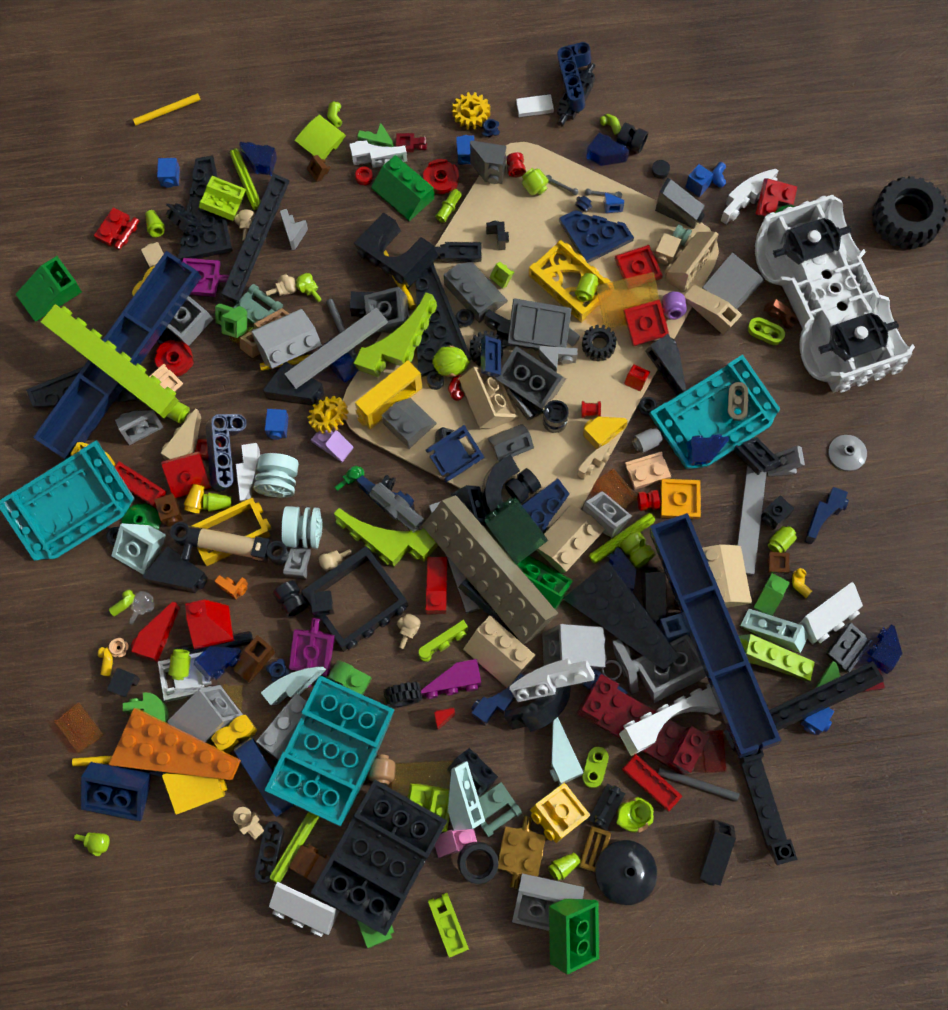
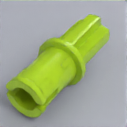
[435,189,461,223]

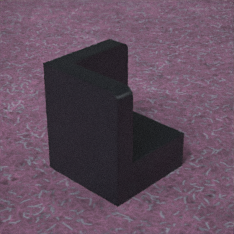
[309,589,334,617]
[107,668,140,697]

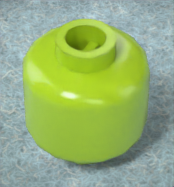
[522,168,549,195]

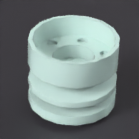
[254,453,299,498]
[282,506,322,549]

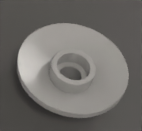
[828,435,867,471]

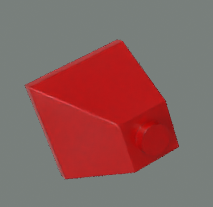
[185,599,234,649]

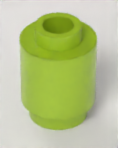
[575,273,598,302]
[167,401,190,424]
[768,526,797,553]
[168,649,191,680]

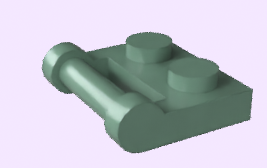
[233,284,283,325]
[478,782,522,837]

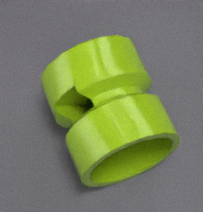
[620,531,656,569]

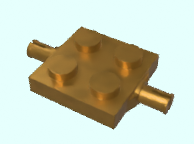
[498,816,546,889]

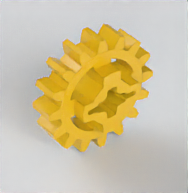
[452,92,490,129]
[307,396,349,434]

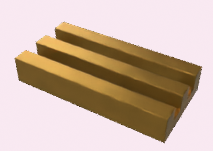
[579,826,611,872]

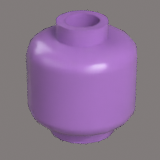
[661,291,687,320]

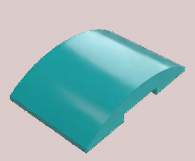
[265,675,394,826]

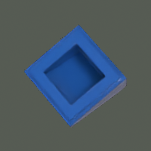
[603,193,624,213]

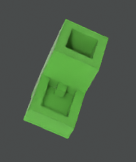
[215,304,247,338]
[327,660,372,695]
[123,692,169,724]

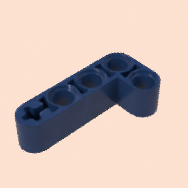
[557,42,591,112]
[206,414,246,492]
[234,736,294,817]

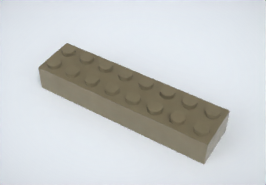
[422,495,558,644]

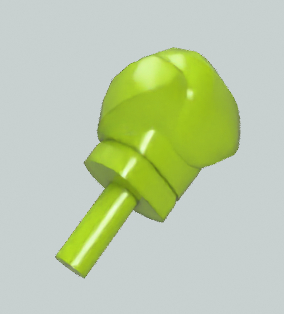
[296,273,322,302]
[74,832,110,856]

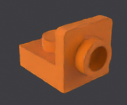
[215,575,248,599]

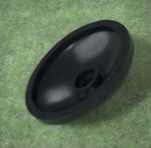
[595,840,657,905]

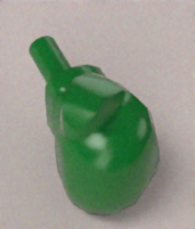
[335,465,365,491]

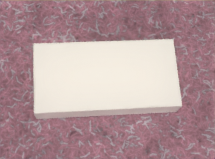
[516,94,554,117]

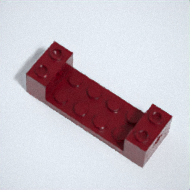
[576,674,709,775]

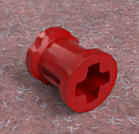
[581,401,601,418]

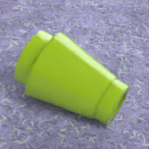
[145,210,165,237]
[203,492,231,511]
[548,852,580,881]

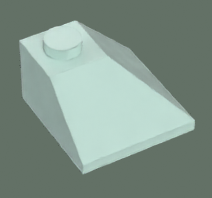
[111,523,166,575]

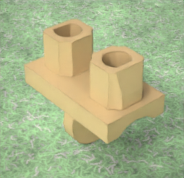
[233,806,264,839]

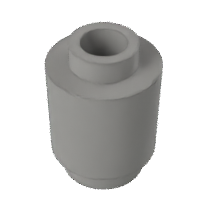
[632,428,663,453]

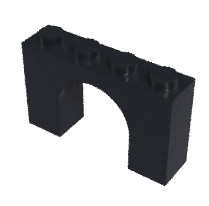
[354,212,439,287]

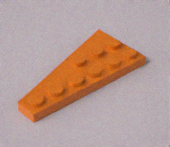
[109,708,241,780]

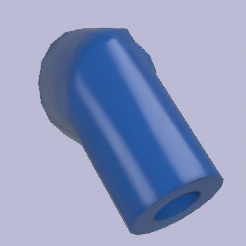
[712,162,726,188]

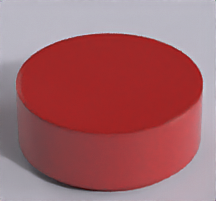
[355,167,373,185]

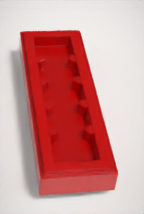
[115,461,166,508]
[622,754,682,812]

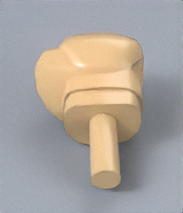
[235,209,255,241]
[265,274,297,296]
[319,549,352,572]
[397,614,421,649]

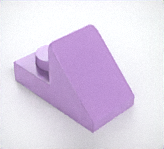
[311,430,353,462]

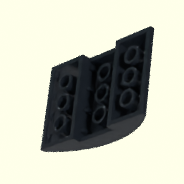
[311,780,447,936]

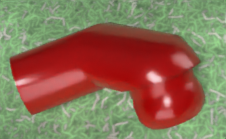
[448,375,464,401]

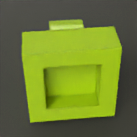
[489,262,514,289]

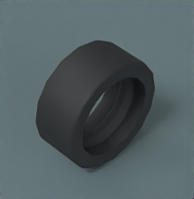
[457,841,499,884]

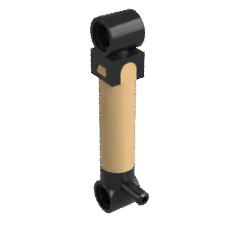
[170,522,289,565]

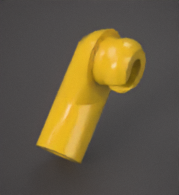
[98,647,113,676]

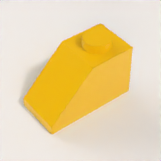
[583,417,628,450]

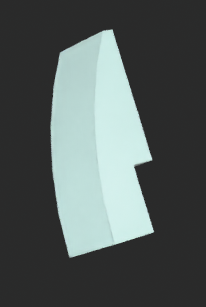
[261,667,326,705]

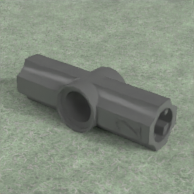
[369,482,424,533]

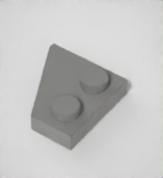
[613,639,639,694]

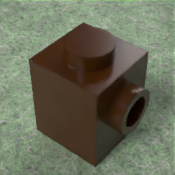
[155,493,183,526]

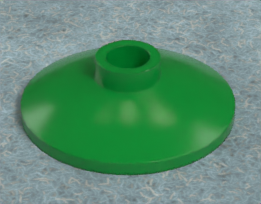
[122,504,161,530]

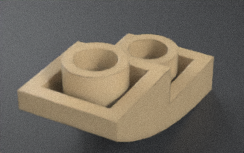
[577,444,611,480]

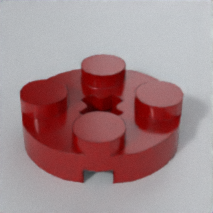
[423,159,459,194]
[155,340,194,377]

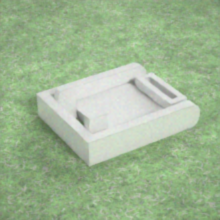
[158,652,212,702]

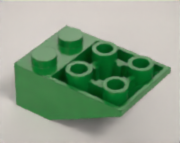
[16,256,82,322]

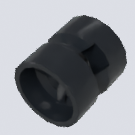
[616,122,649,153]
[543,400,569,433]
[504,468,541,504]
[273,580,309,618]

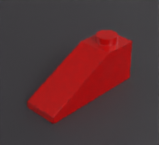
[131,602,180,663]

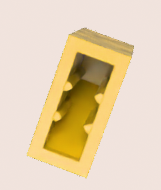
[162,772,227,815]

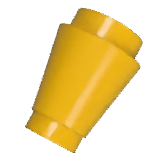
[184,484,204,513]

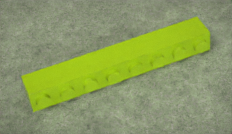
[41,304,179,418]

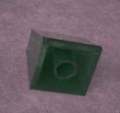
[484,497,549,565]

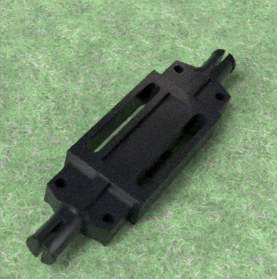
[557,63,595,127]

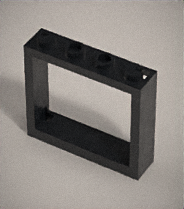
[301,546,408,652]

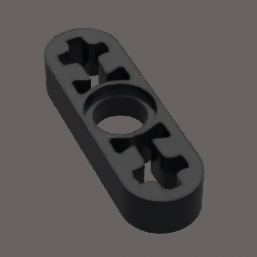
[255,821,284,883]

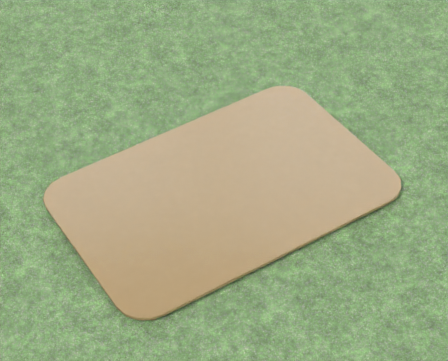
[342,142,719,528]

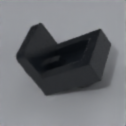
[486,220,509,250]

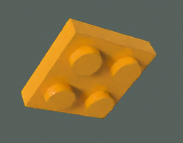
[661,479,701,519]

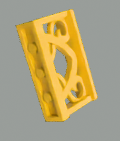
[528,240,613,323]

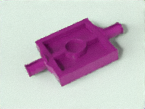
[183,258,229,297]
[289,618,334,687]

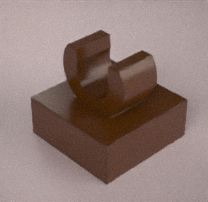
[307,155,331,182]
[768,552,790,574]

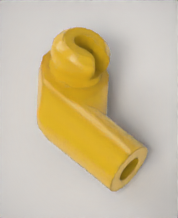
[792,568,812,598]

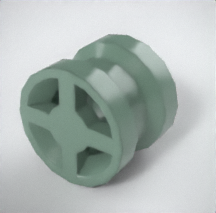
[672,224,692,247]

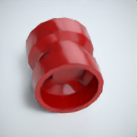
[506,152,526,178]
[637,490,660,511]

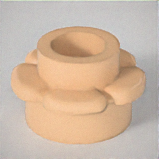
[109,638,129,657]

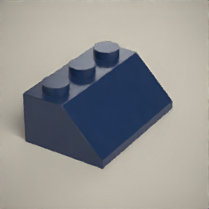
[81,762,150,821]

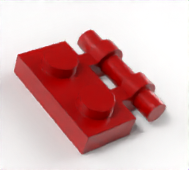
[94,207,140,250]

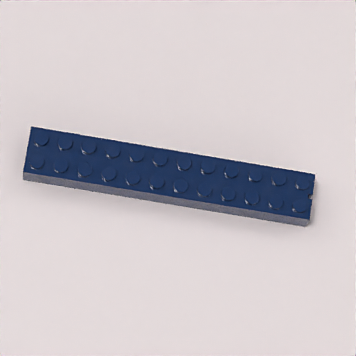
[33,251,202,459]
[649,513,781,758]

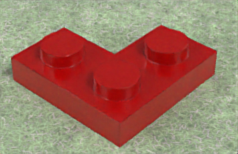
[756,178,797,217]

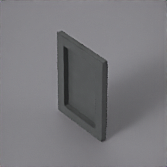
[507,298,572,349]

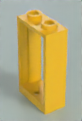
[355,360,422,430]
[192,498,272,566]

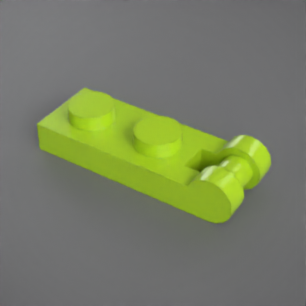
[419,620,468,662]
[428,893,469,958]

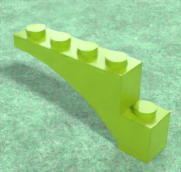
[354,293,437,378]
[334,508,439,567]
[739,634,815,681]

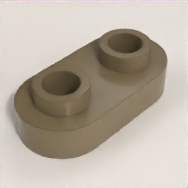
[728,382,748,421]

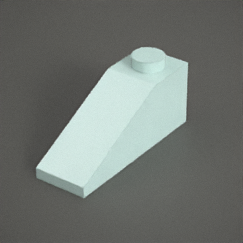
[741,609,809,653]
[550,717,583,785]
[448,761,485,831]

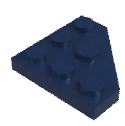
[559,210,634,263]

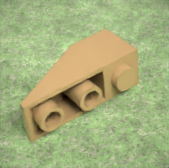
[684,284,742,335]
[161,408,201,460]

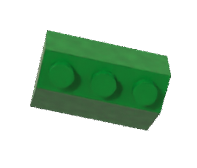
[371,155,434,221]
[514,552,573,610]
[549,899,599,975]

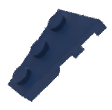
[511,478,570,544]

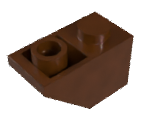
[234,635,276,683]

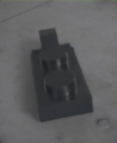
[435,242,482,262]

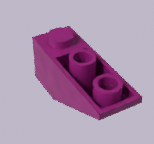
[421,659,481,699]

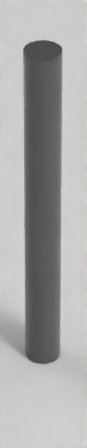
[326,299,357,365]
[658,767,739,801]

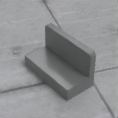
[488,424,534,461]

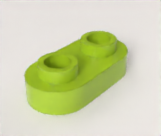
[748,317,785,345]
[582,747,609,788]

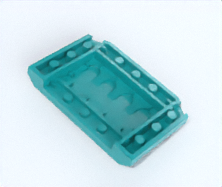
[649,355,780,469]
[0,440,134,561]

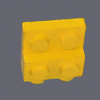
[530,782,591,843]

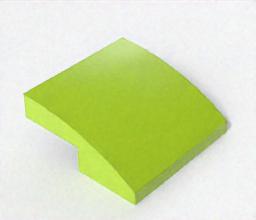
[295,115,346,160]
[199,176,246,221]
[408,783,450,832]

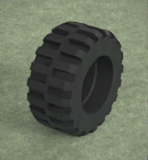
[872,176,948,249]

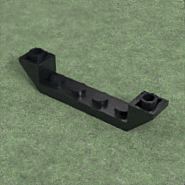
[740,748,798,865]

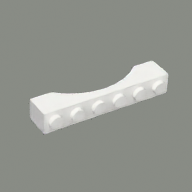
[619,684,720,756]

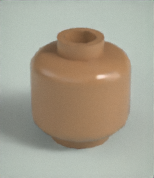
[368,755,396,786]

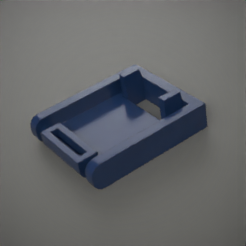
[425,425,485,482]

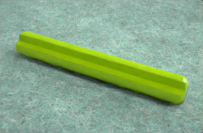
[230,148,261,210]
[589,513,655,564]
[270,811,320,883]

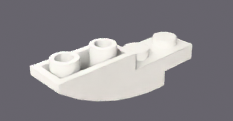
[721,169,778,225]
[510,659,595,702]

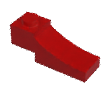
[426,557,447,614]

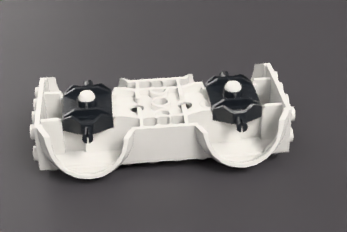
[755,195,915,393]

